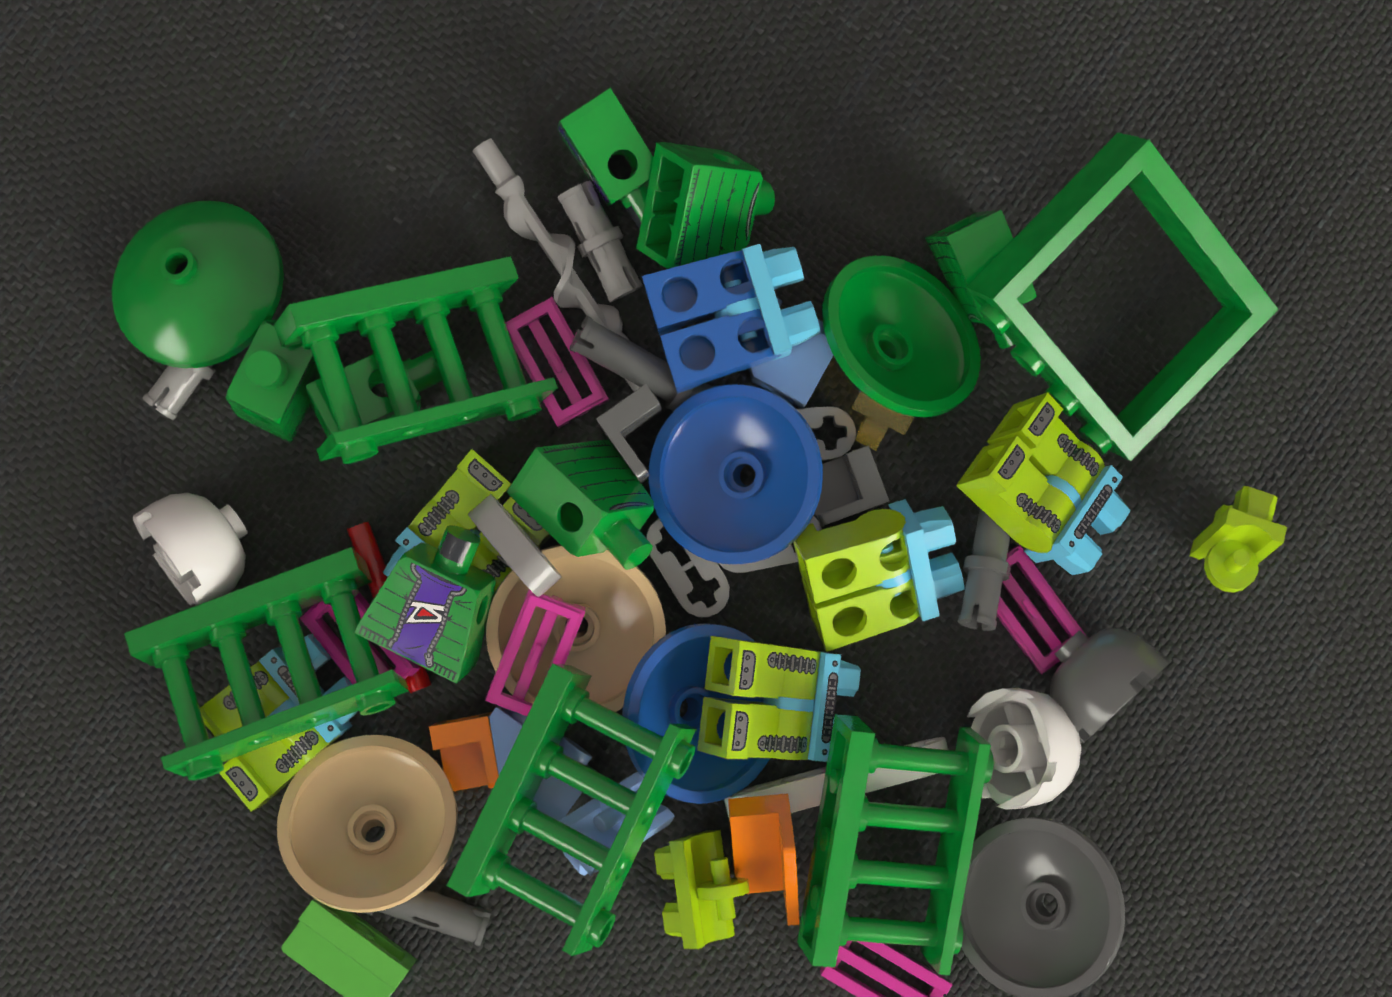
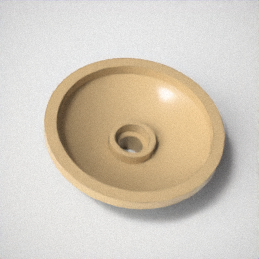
[486,544,666,712]
[277,735,458,913]

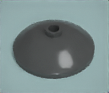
[960,817,1125,997]

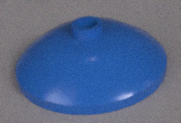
[649,384,823,565]
[622,624,770,804]

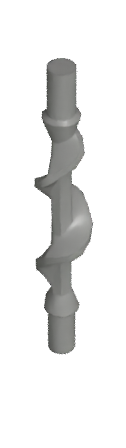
[473,138,641,392]

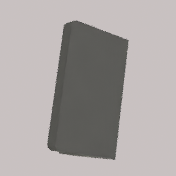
[596,384,662,484]

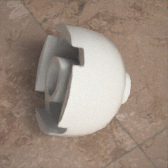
[133,493,247,606]
[967,688,1081,810]

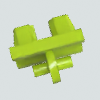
[1189,486,1287,593]
[654,830,749,949]

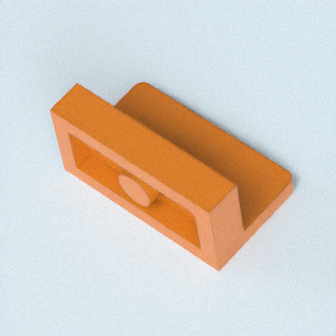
[728,793,800,926]

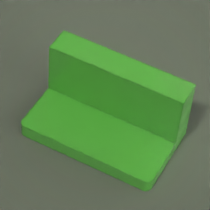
[282,899,417,997]

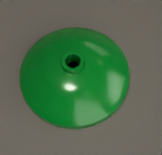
[112,201,284,368]
[822,255,981,417]

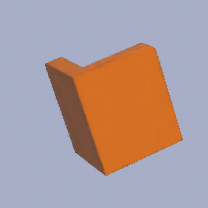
[429,712,499,791]

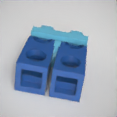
[642,244,820,394]

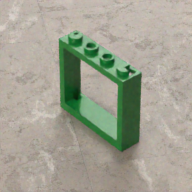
[966,132,1278,461]

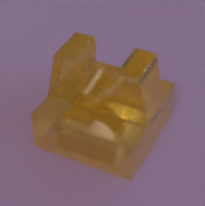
[851,390,914,450]

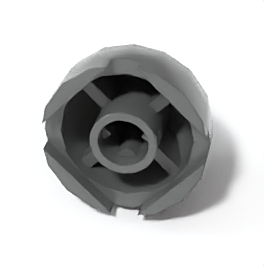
[1050,628,1170,744]

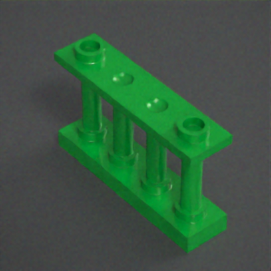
[274,256,558,464]
[124,547,409,780]
[447,663,696,956]
[797,714,994,975]

